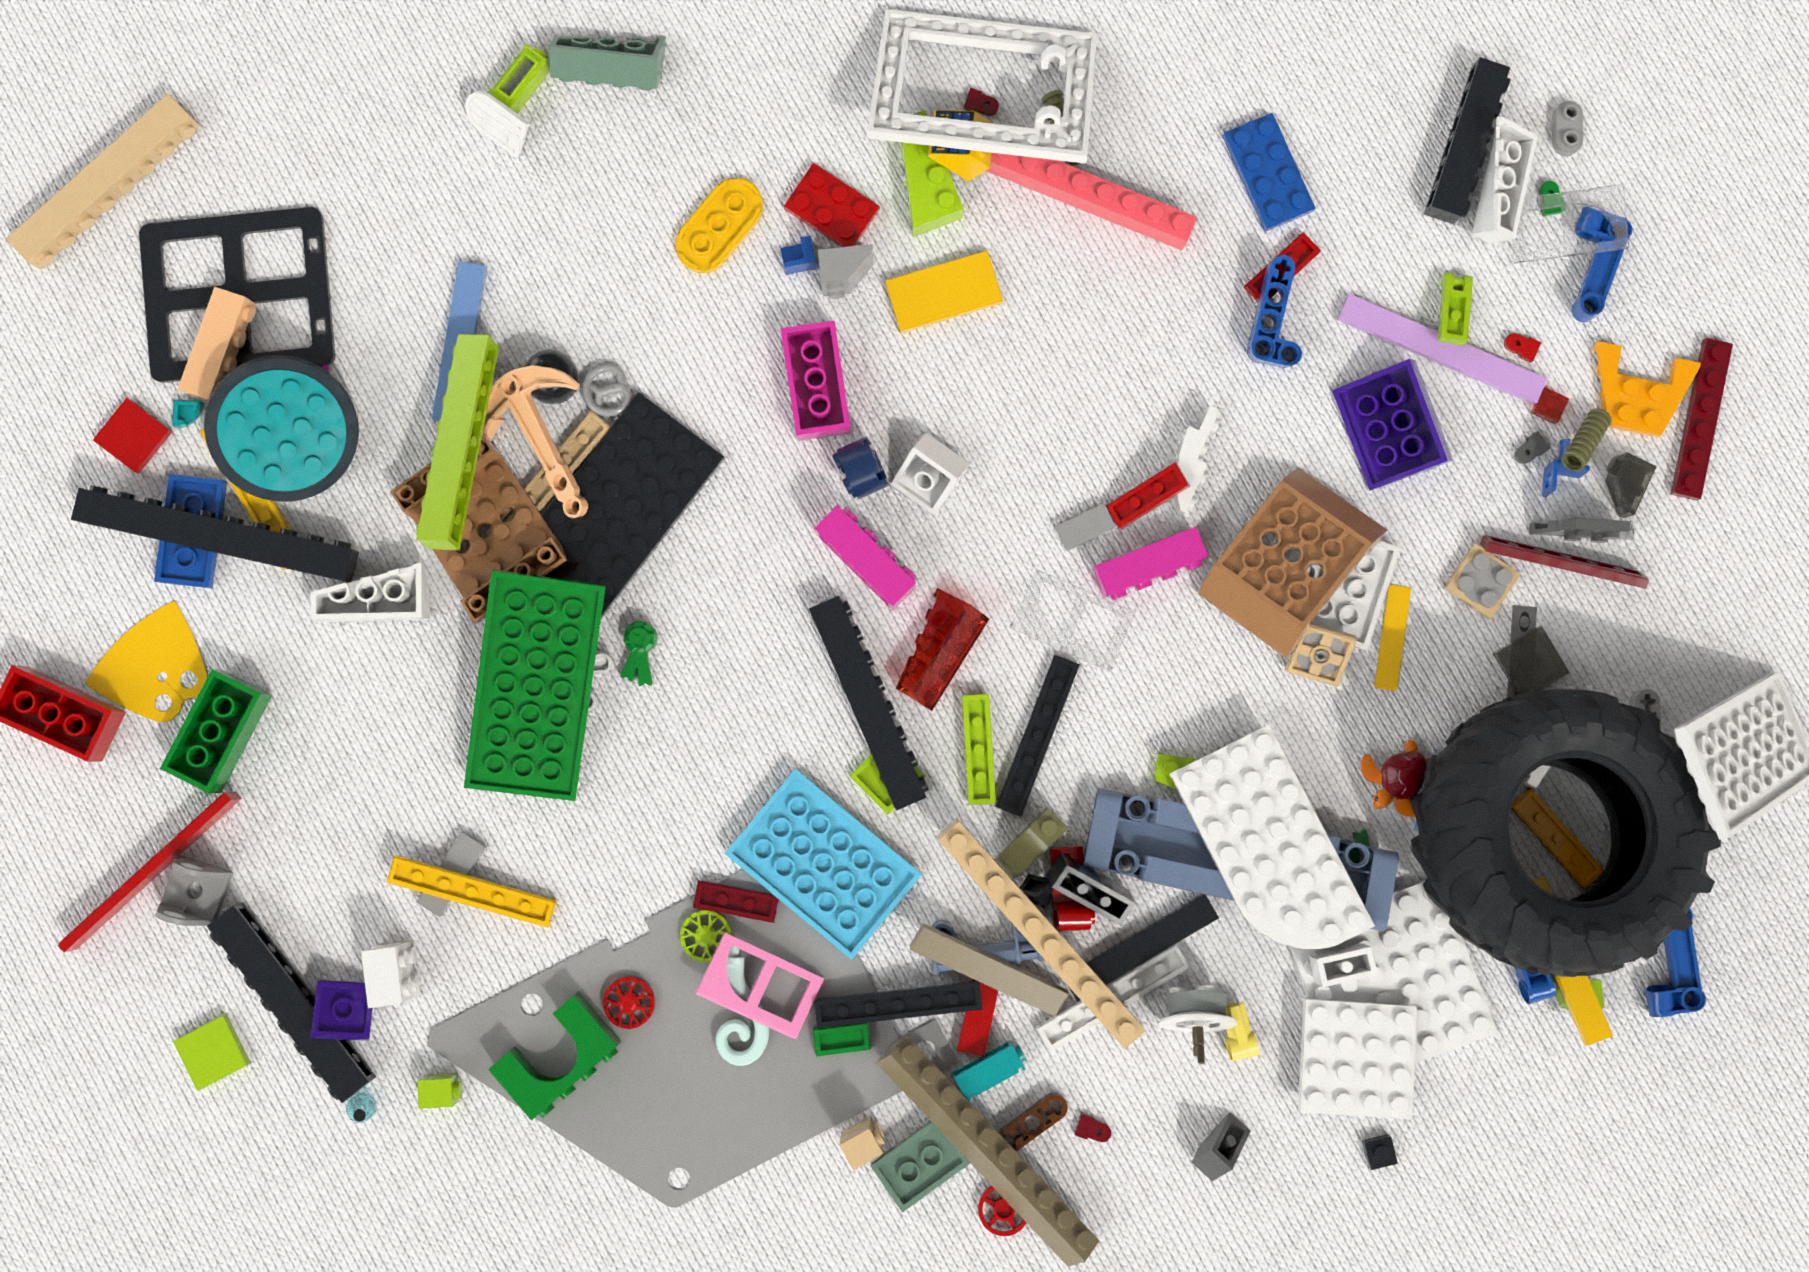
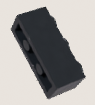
[1046,852,1136,925]

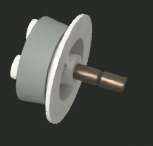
[1158,985,1237,1064]

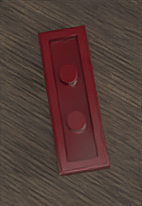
[693,880,779,923]

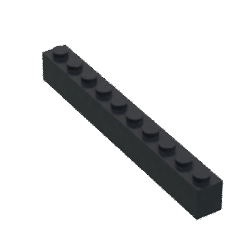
[71,485,359,583]

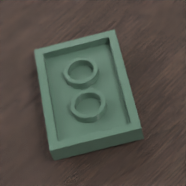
[870,1121,971,1213]

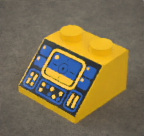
[928,110,993,182]

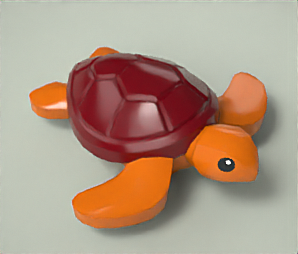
[1361,739,1429,817]

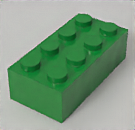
[160,669,272,794]

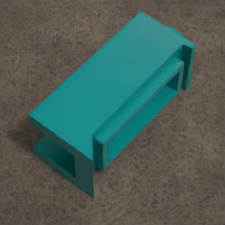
[953,1040,1027,1102]

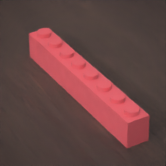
[986,153,1197,251]

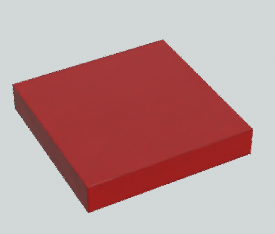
[93,398,173,474]

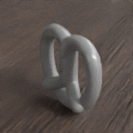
[582,363,633,416]

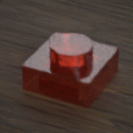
[1530,387,1569,424]

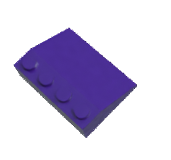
[1332,359,1453,491]

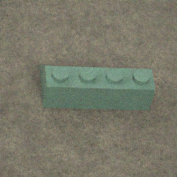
[549,36,666,91]

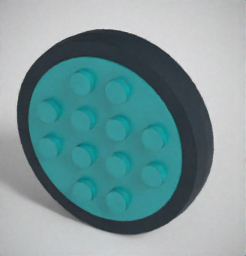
[204,355,359,502]

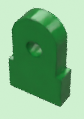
[1539,181,1566,217]

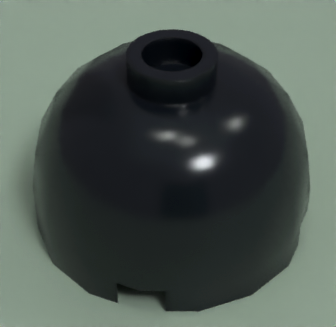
[525,349,579,404]

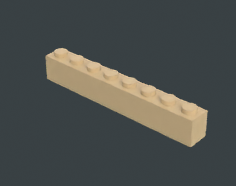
[6,93,200,270]

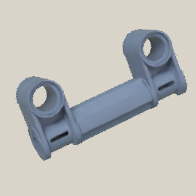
[931,920,1044,975]

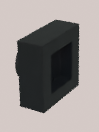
[1361,1134,1398,1170]

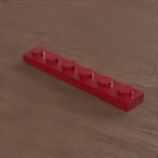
[1670,338,1733,501]

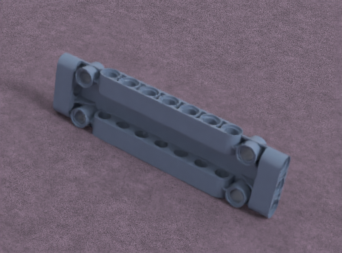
[1083,788,1399,931]

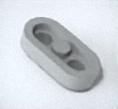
[1552,101,1583,156]

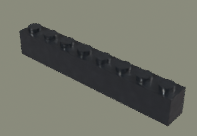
[809,596,929,811]
[207,903,376,1103]

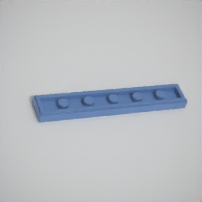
[432,261,487,421]

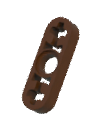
[998,1092,1068,1152]

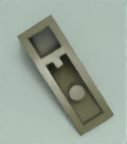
[995,808,1068,880]

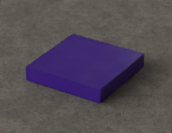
[310,980,373,1041]

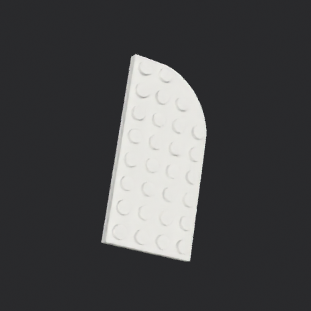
[1169,725,1375,949]

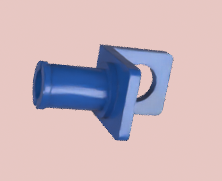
[1542,439,1590,497]

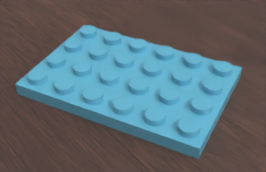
[724,768,922,960]

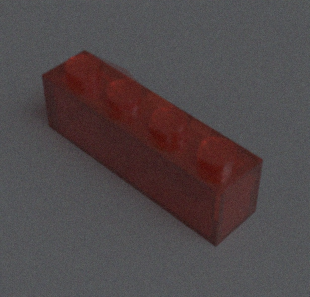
[896,588,989,711]

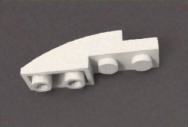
[1173,406,1220,516]

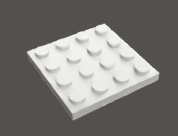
[1284,541,1401,651]
[1298,998,1417,1119]

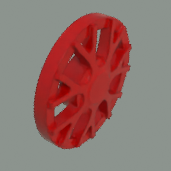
[603,976,655,1029]

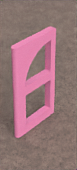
[695,932,824,1039]

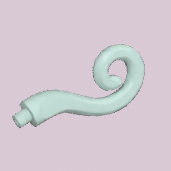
[716,945,769,1066]

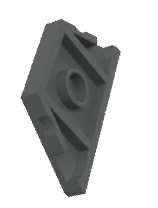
[1529,518,1634,543]

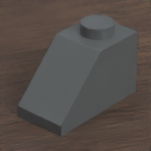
[1191,1112,1251,1181]

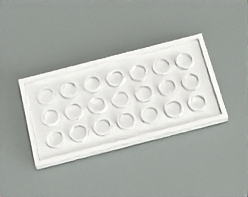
[1674,672,1809,840]

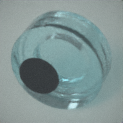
[346,1093,377,1123]

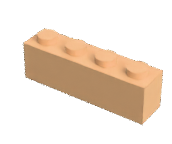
[178,287,255,401]

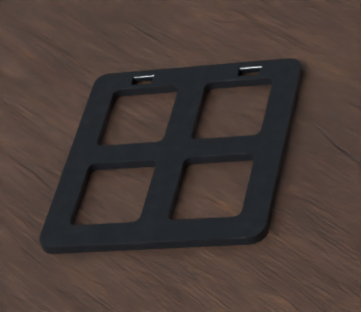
[139,207,335,383]

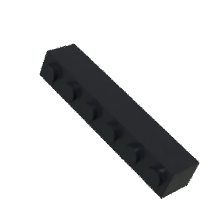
[1423,57,1511,225]

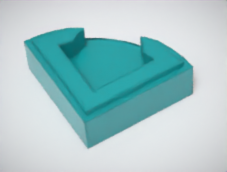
[172,400,204,428]

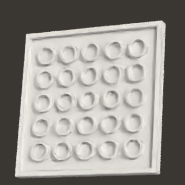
[1289,879,1498,1064]

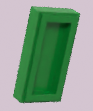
[813,1023,871,1057]

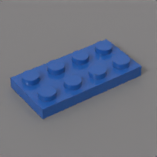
[1222,112,1316,232]
[154,474,227,589]

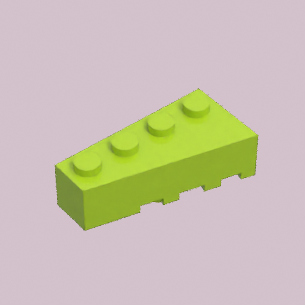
[901,110,964,237]

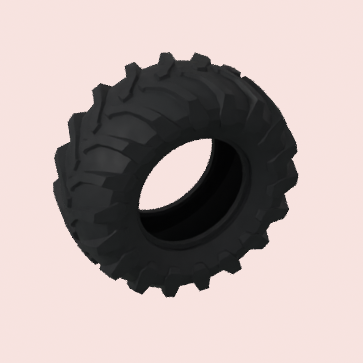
[1411,689,1721,977]

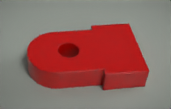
[1504,333,1542,363]

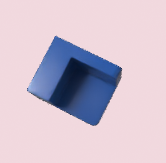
[781,235,817,275]

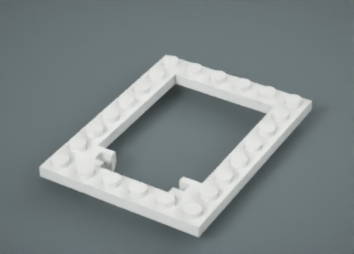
[867,9,1097,163]

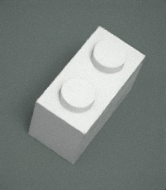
[1309,943,1378,987]

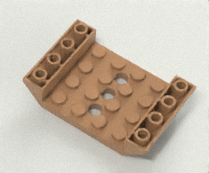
[390,433,567,624]
[1198,468,1388,658]

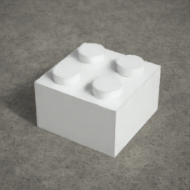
[361,941,420,1008]

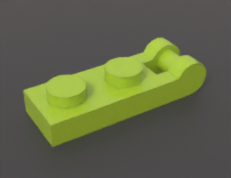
[1437,272,1473,346]

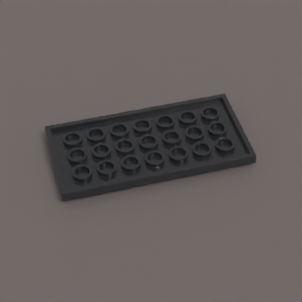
[543,392,725,619]

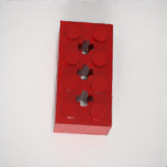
[0,665,126,762]

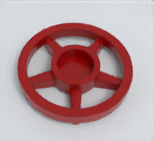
[978,1186,1027,1236]

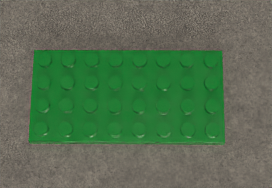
[464,569,606,801]

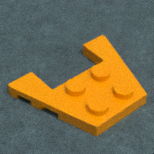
[1593,341,1701,437]

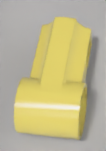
[1225,1002,1259,1061]

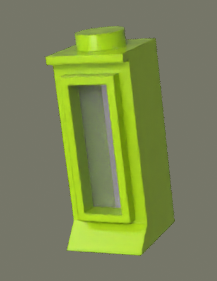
[487,44,550,114]

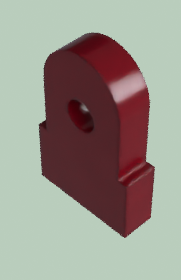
[963,88,999,116]
[1074,1113,1111,1142]

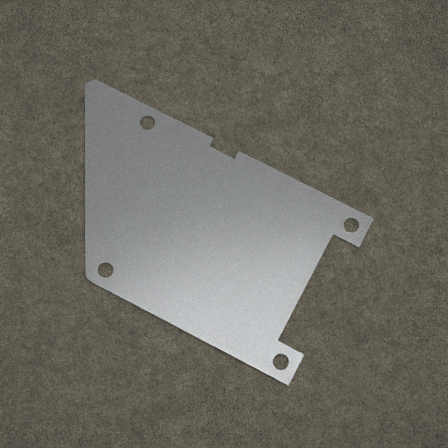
[427,870,958,1208]

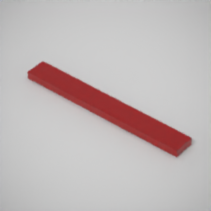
[57,792,241,953]

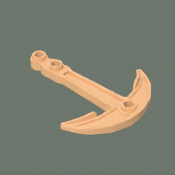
[483,365,588,518]

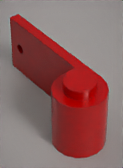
[1050,846,1095,932]

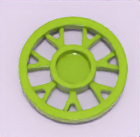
[680,910,732,962]

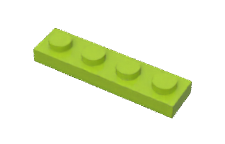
[962,694,996,805]

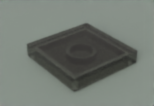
[1493,626,1570,695]

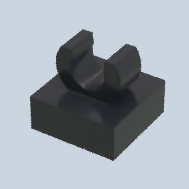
[1020,874,1053,909]

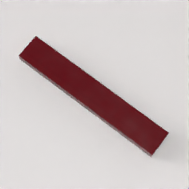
[1480,535,1649,589]

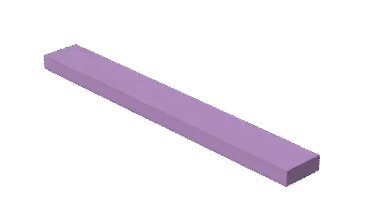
[1337,293,1548,404]

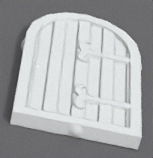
[465,91,530,158]

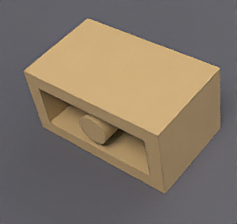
[840,1117,885,1170]

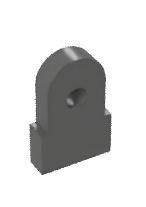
[1514,431,1551,464]

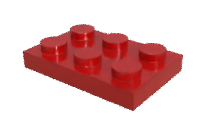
[783,163,880,247]

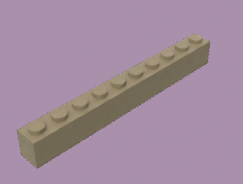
[876,1036,1100,1267]

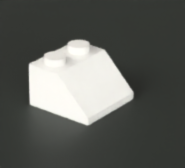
[891,433,970,515]

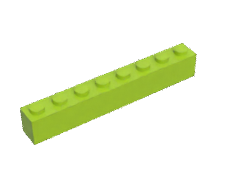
[416,334,500,550]

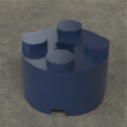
[832,436,889,499]

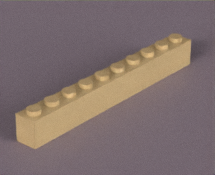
[936,817,1146,1049]

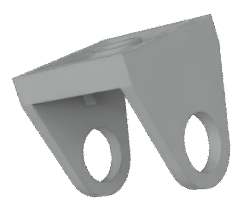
[155,855,234,926]

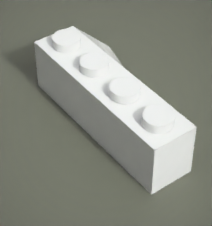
[1472,116,1538,243]
[310,562,430,622]

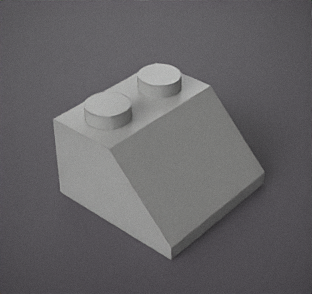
[818,244,874,299]

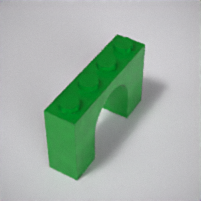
[488,991,621,1121]

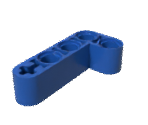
[1247,255,1302,368]

